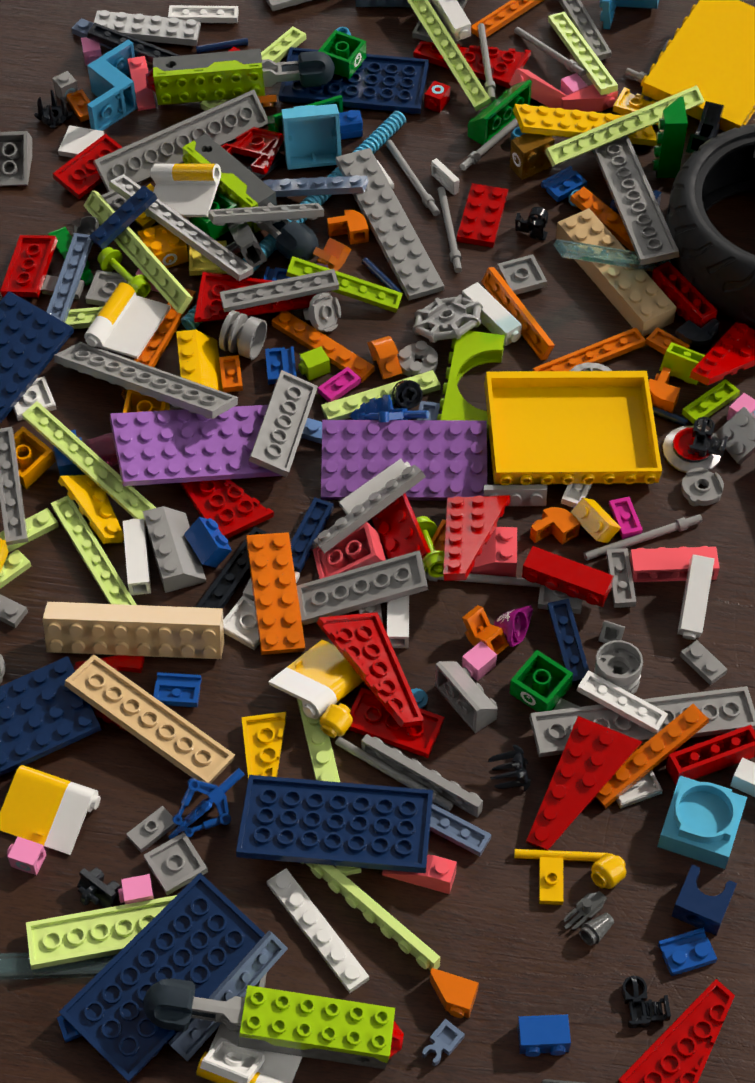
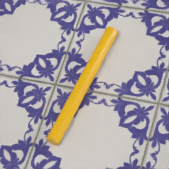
[514,849,606,862]

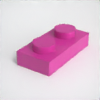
[318,367,361,402]
[609,497,643,539]

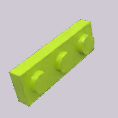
[682,379,740,424]

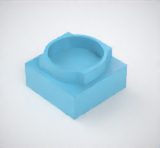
[281,104,342,170]
[657,776,747,869]

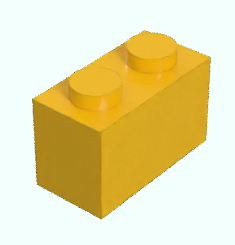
[570,497,621,543]

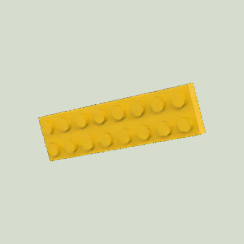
[513,104,657,146]

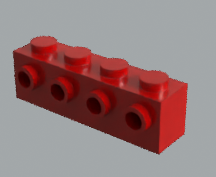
[652,261,717,328]
[522,546,614,607]
[666,724,755,785]

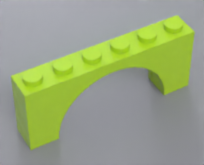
[437,331,505,440]

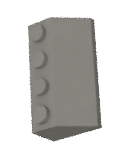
[143,506,207,593]

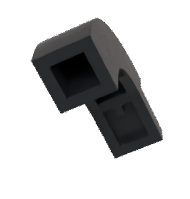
[686,101,724,154]

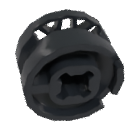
[392,380,423,408]

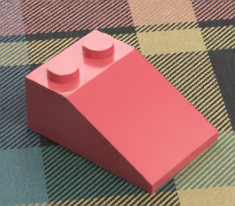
[313,522,386,579]
[470,527,517,577]

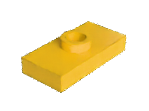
[539,857,563,905]

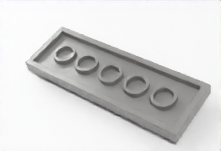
[94,10,201,46]
[248,370,318,477]
[297,551,428,625]

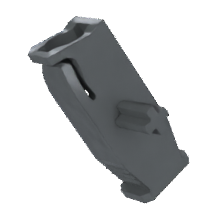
[225,222,267,268]

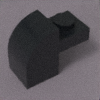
[675,318,720,353]

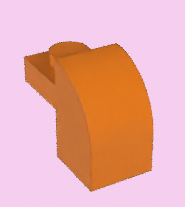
[327,210,369,245]
[313,237,351,271]
[367,336,402,379]
[649,367,680,413]
[530,507,580,545]
[462,605,509,655]

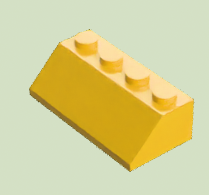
[176,329,223,392]

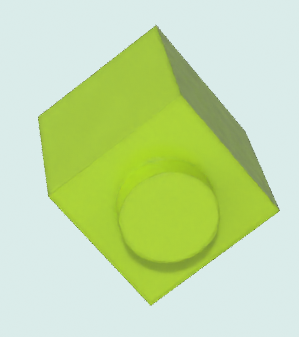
[298,346,330,381]

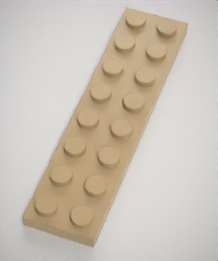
[64,655,235,783]

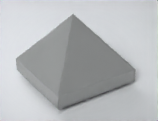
[598,620,625,643]

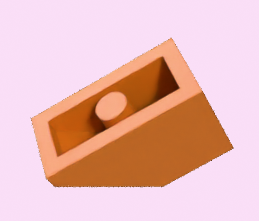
[430,968,479,1018]

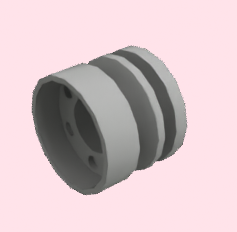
[219,310,267,360]
[594,640,643,694]

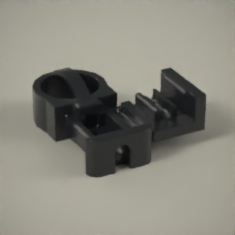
[515,207,549,240]
[688,417,728,457]
[622,975,671,1028]

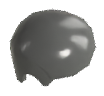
[72,216,100,236]

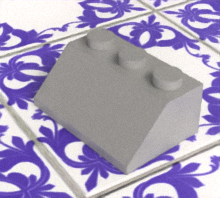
[435,661,498,733]

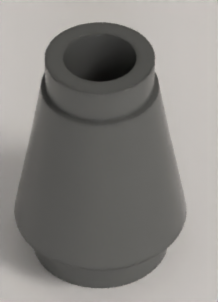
[579,912,614,946]

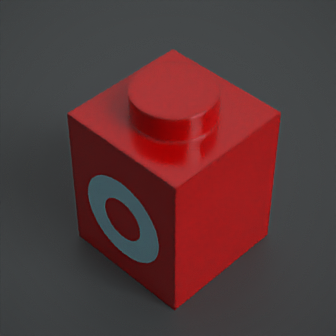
[424,81,450,113]

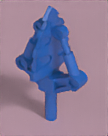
[350,395,429,422]
[169,768,245,839]

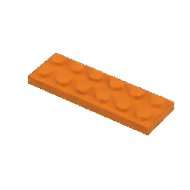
[246,532,305,655]

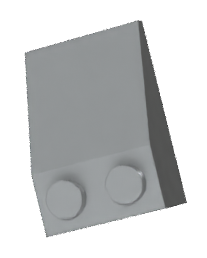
[0,131,32,187]

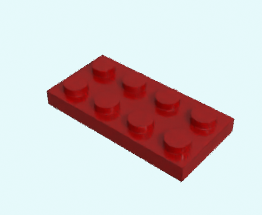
[53,134,123,199]
[456,183,508,248]
[0,235,58,298]
[371,493,431,560]
[348,688,444,758]

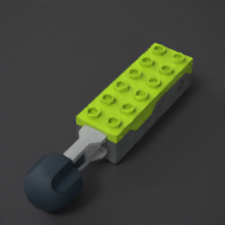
[146,49,335,105]
[182,133,319,262]
[143,978,404,1069]

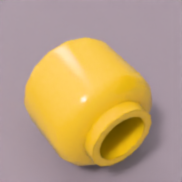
[319,703,353,738]
[591,853,626,889]

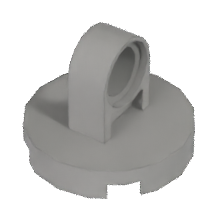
[303,292,341,332]

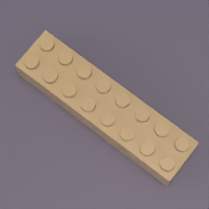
[556,208,676,337]
[43,602,224,659]

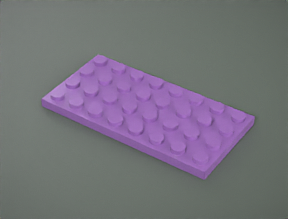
[110,405,282,486]
[321,420,487,500]

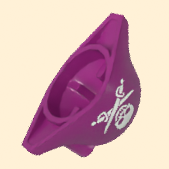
[494,605,533,647]

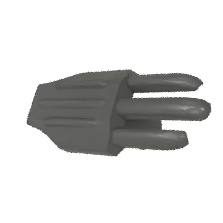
[564,891,607,930]

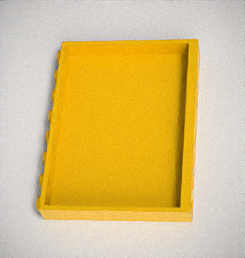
[641,0,755,132]
[484,371,662,485]

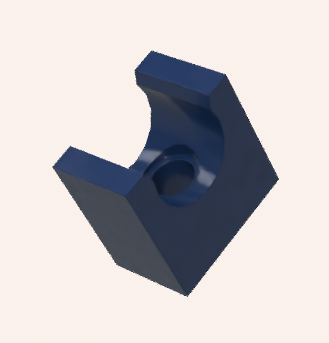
[671,865,737,936]

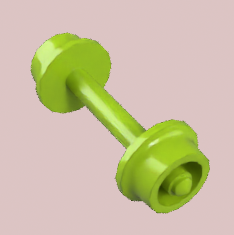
[98,247,151,298]
[416,516,444,578]

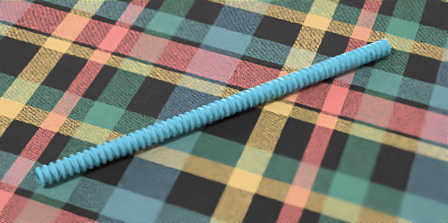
[181,111,406,330]

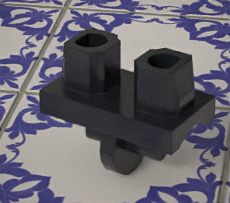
[77,867,121,908]

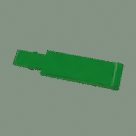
[48,226,94,286]

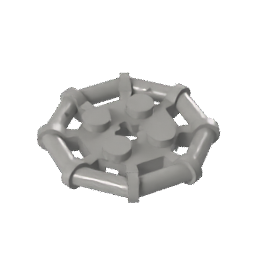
[412,294,483,343]

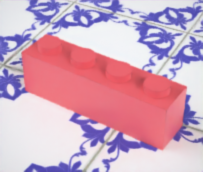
[629,546,720,582]

